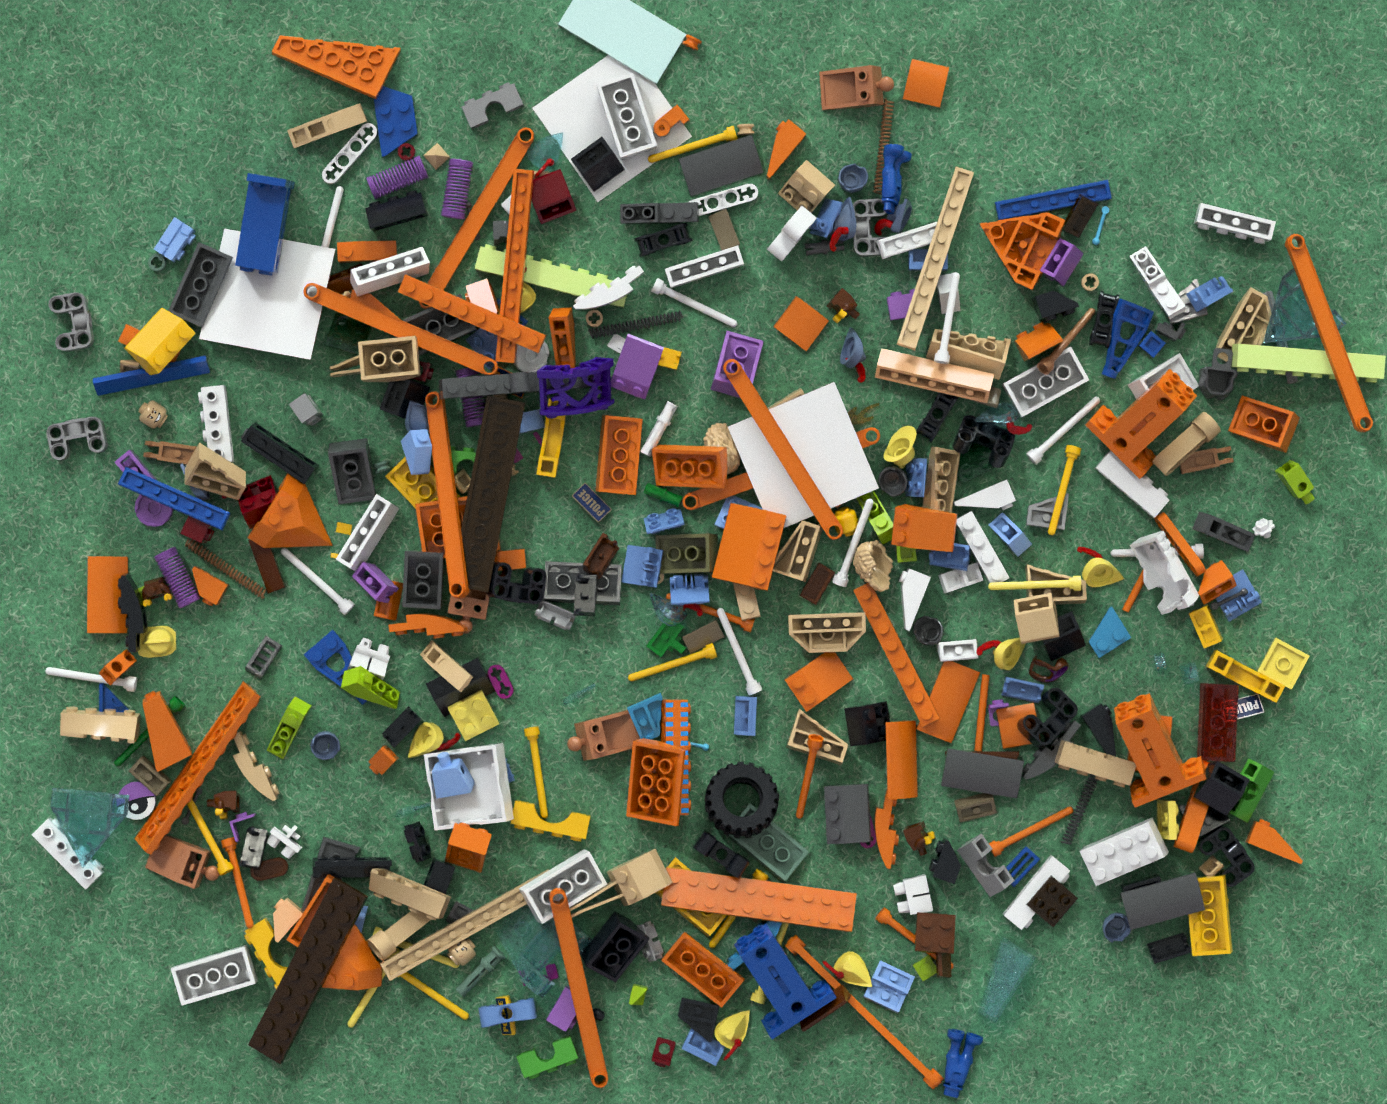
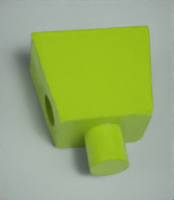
[1275,460,1315,505]

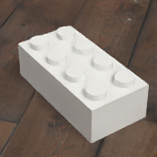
[597,73,657,160]
[1002,347,1089,418]
[1080,817,1169,886]
[519,849,607,924]
[171,945,258,1005]

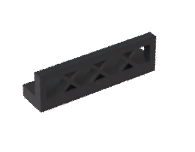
[241,423,319,484]
[312,857,392,878]

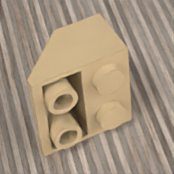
[778,160,835,213]
[1014,593,1060,644]

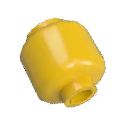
[834,507,859,537]

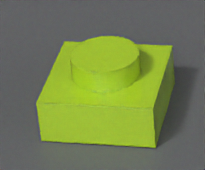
[896,546,917,563]
[913,955,937,981]

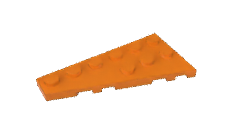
[272,35,401,99]

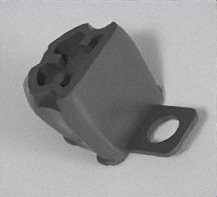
[1198,348,1238,401]

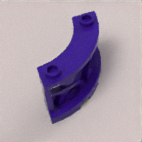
[537,357,615,418]

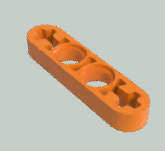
[1154,512,1206,577]

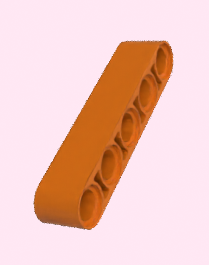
[1173,760,1210,854]

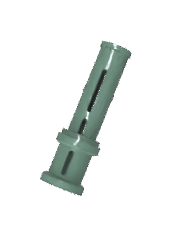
[456,946,506,997]

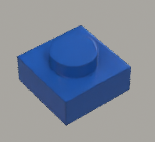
[1138,331,1166,358]

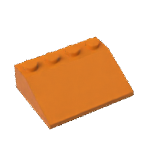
[415,496,501,558]
[712,503,787,592]
[626,738,686,826]

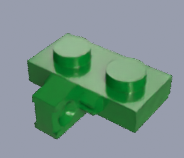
[646,616,687,658]

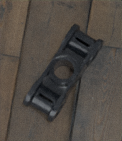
[634,223,693,257]
[1089,291,1120,349]
[916,392,958,443]

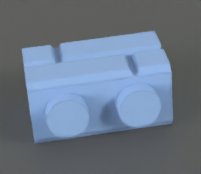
[154,217,196,263]

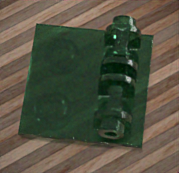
[324,312,372,356]
[952,443,995,483]

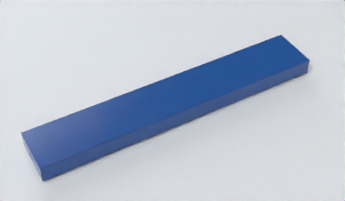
[995,180,1112,220]
[93,356,210,396]
[118,467,231,531]

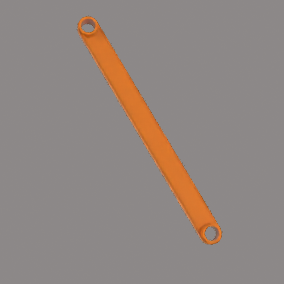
[419,127,535,309]
[1285,234,1373,433]
[303,283,499,376]
[723,359,843,540]
[425,392,469,599]
[682,427,880,510]
[549,888,608,1088]
[785,934,944,1090]

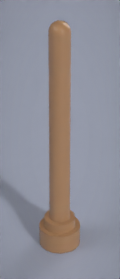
[1037,308,1096,375]

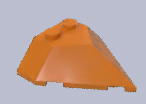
[980,212,1066,290]
[247,473,333,548]
[322,925,382,990]

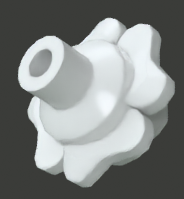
[1252,518,1275,538]

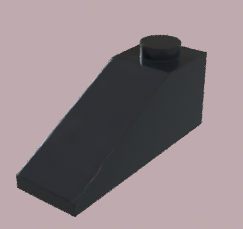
[1080,703,1116,756]

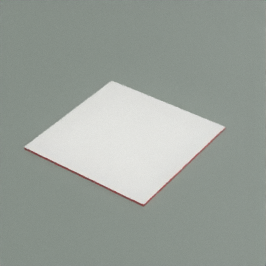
[532,55,692,202]
[199,229,336,360]
[728,382,879,528]

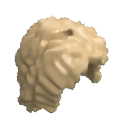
[703,423,741,474]
[853,540,893,592]

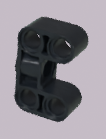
[953,415,1015,468]
[486,562,547,604]
[1017,687,1078,748]
[1197,826,1255,887]
[693,830,750,879]

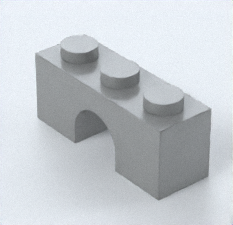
[462,82,524,129]
[289,393,323,426]
[957,833,1015,897]

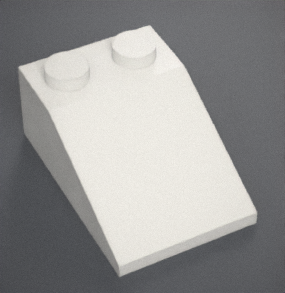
[1128,353,1199,400]
[899,568,931,631]

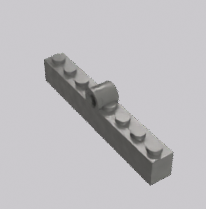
[438,372,594,400]

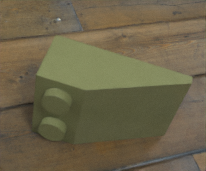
[655,533,718,574]

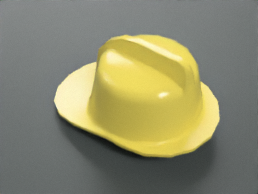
[883,426,917,469]
[138,626,176,658]

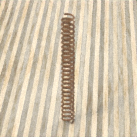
[873,98,894,195]
[185,539,266,599]

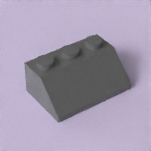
[824,784,871,844]

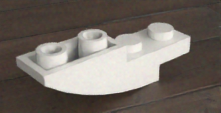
[1129,246,1187,319]
[573,266,644,310]

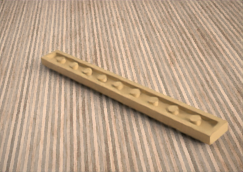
[897,167,974,350]
[380,869,549,981]

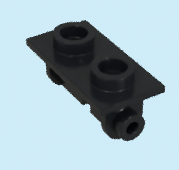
[403,821,431,863]

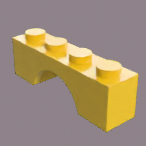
[536,398,568,478]
[1205,650,1285,703]
[510,800,591,842]
[244,918,288,989]

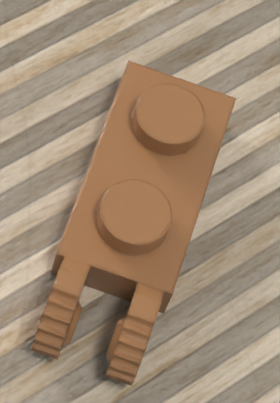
[143,441,196,464]
[1180,446,1234,474]

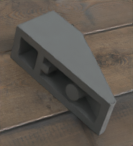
[1192,511,1255,552]

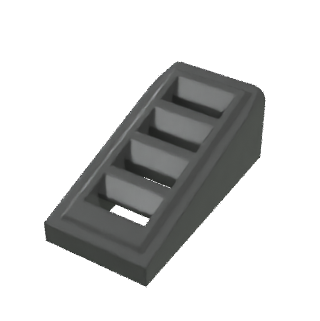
[245,636,282,680]

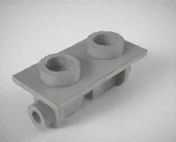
[535,600,576,630]
[636,921,664,962]

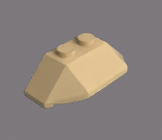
[1216,287,1273,362]
[788,612,866,653]

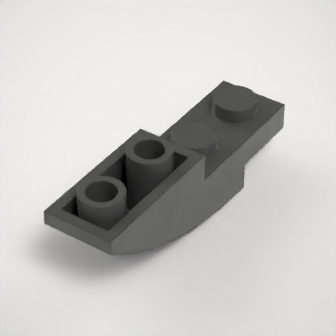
[620,202,699,224]
[1021,720,1081,780]

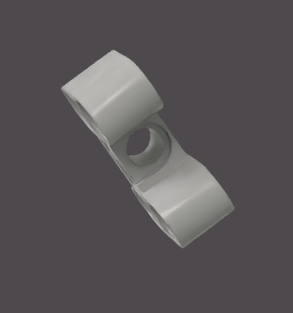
[853,199,886,257]
[49,292,94,352]
[47,417,108,460]

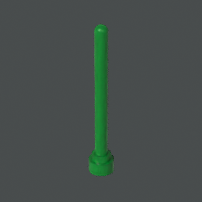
[114,696,185,767]

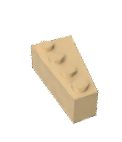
[1055,740,1136,788]

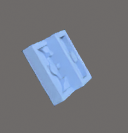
[863,961,915,1013]

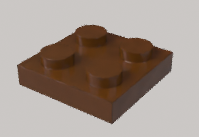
[915,912,956,954]

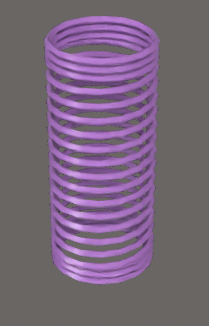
[366,156,428,200]
[441,159,474,220]
[455,368,486,427]
[154,547,201,608]

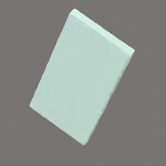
[558,0,686,84]

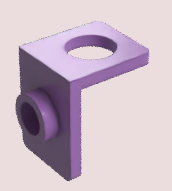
[988,699,1009,726]
[229,812,256,842]

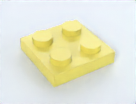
[1257,638,1310,690]
[448,690,499,741]
[1157,799,1179,840]

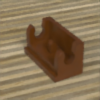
[583,533,619,580]

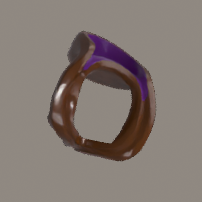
[1029,656,1069,683]

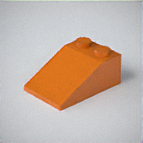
[1014,322,1063,362]
[1228,396,1300,453]
[891,504,957,552]
[784,652,853,712]
[445,823,492,873]

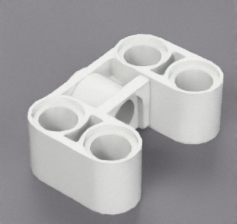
[767,206,817,262]

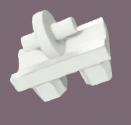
[266,825,302,859]

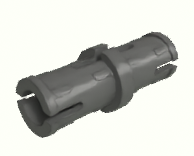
[805,240,844,256]

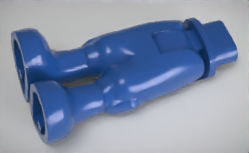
[881,144,912,214]
[943,1029,983,1098]

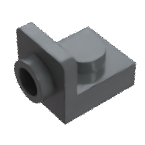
[1154,322,1186,342]

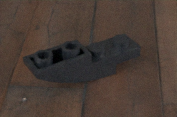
[118,573,148,652]

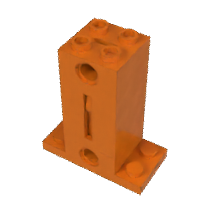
[1085,369,1197,479]
[1114,693,1206,808]

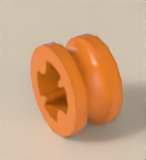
[682,34,702,51]

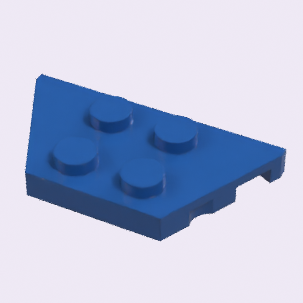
[374,86,418,157]

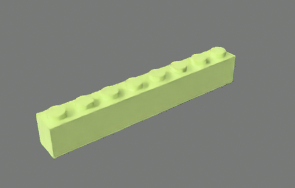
[475,244,627,308]
[1231,344,1386,383]

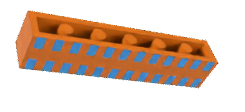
[661,699,691,815]

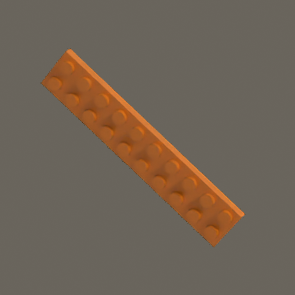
[134,681,261,855]
[661,867,857,932]

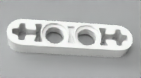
[322,123,378,184]
[689,184,758,216]

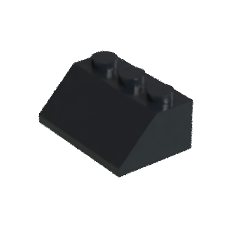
[365,190,428,232]
[426,657,495,717]
[581,911,650,983]

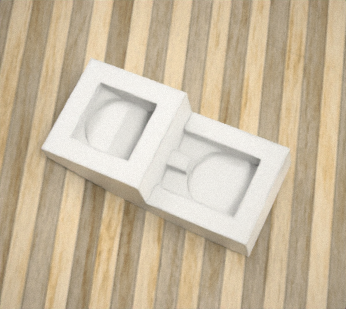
[938,562,983,593]

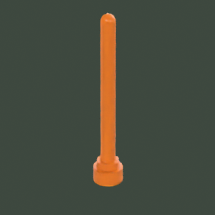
[666,593,755,633]
[796,734,824,819]
[989,807,1073,857]
[221,837,254,928]
[875,907,954,969]

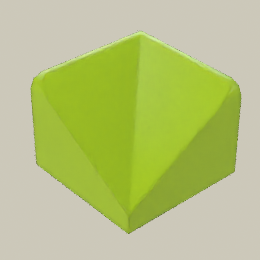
[629,984,648,1005]

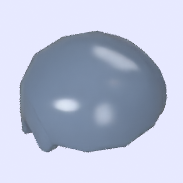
[838,163,869,193]
[310,731,340,760]
[1102,913,1131,943]

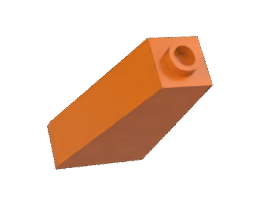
[143,691,192,772]

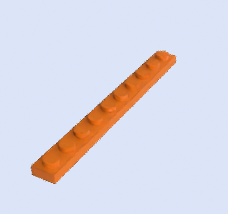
[495,169,534,363]

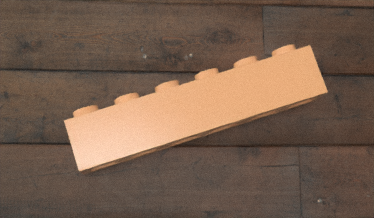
[875,349,994,403]

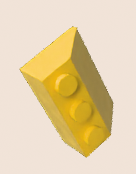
[124,308,196,376]

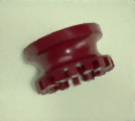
[398,143,415,161]

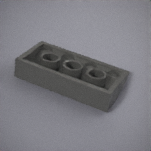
[679,135,764,196]
[168,242,233,327]
[543,561,622,605]
[941,748,1024,798]
[1120,872,1205,930]

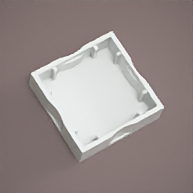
[424,743,514,830]

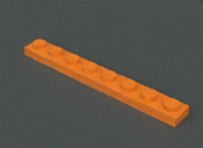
[398,274,547,353]
[853,583,940,727]

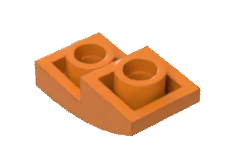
[495,549,526,571]

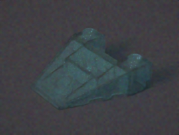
[496,904,592,998]

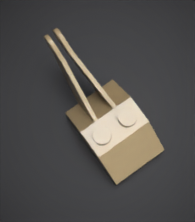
[330,336,420,382]
[569,849,673,918]

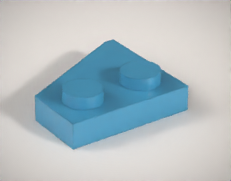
[1088,606,1131,658]
[627,693,662,739]

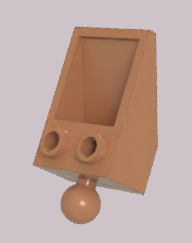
[819,65,894,110]
[447,587,490,634]
[567,710,640,761]
[145,835,220,889]

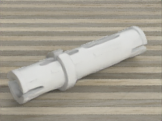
[640,401,678,457]

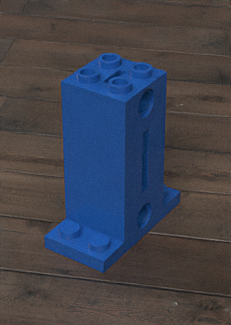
[235,173,295,276]
[734,924,837,1039]

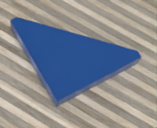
[99,683,129,712]

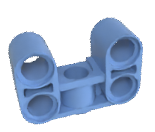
[478,998,537,1027]

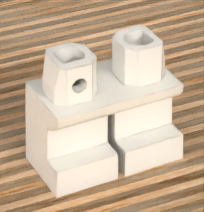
[347,638,390,680]
[893,874,933,915]

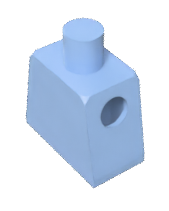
[432,752,475,799]

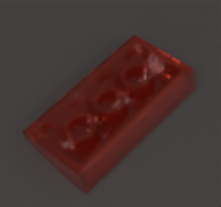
[1197,683,1239,762]

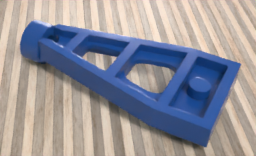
[1101,298,1154,379]
[304,630,367,705]

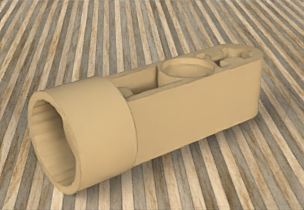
[1152,412,1221,476]
[367,911,431,961]

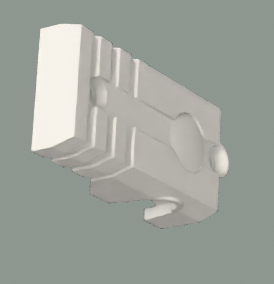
[1130,530,1199,615]

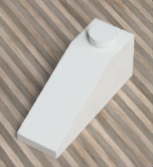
[953,480,1016,510]

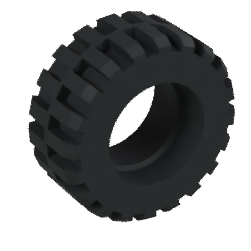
[705,762,779,838]

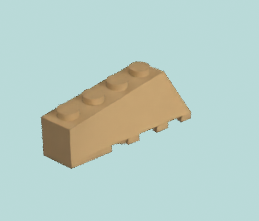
[926,329,1011,380]
[922,447,960,513]
[60,707,140,743]
[369,868,451,921]

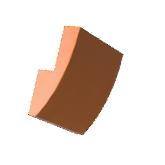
[903,59,949,107]
[773,296,829,351]
[996,703,1040,749]

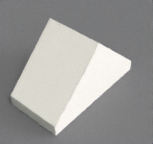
[937,273,961,314]

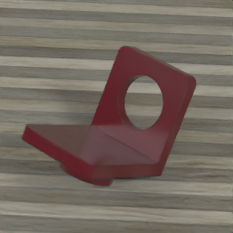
[412,361,434,383]
[651,1037,676,1067]

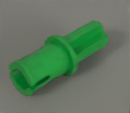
[644,483,682,507]

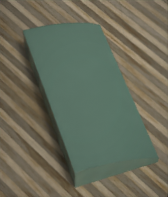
[726,803,809,883]

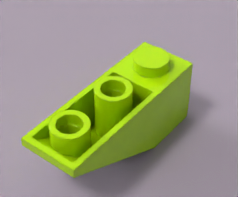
[856,490,893,544]
[341,666,400,709]
[267,697,312,759]

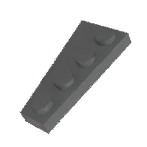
[301,836,360,911]

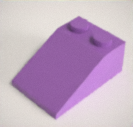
[710,331,764,398]
[611,334,664,400]

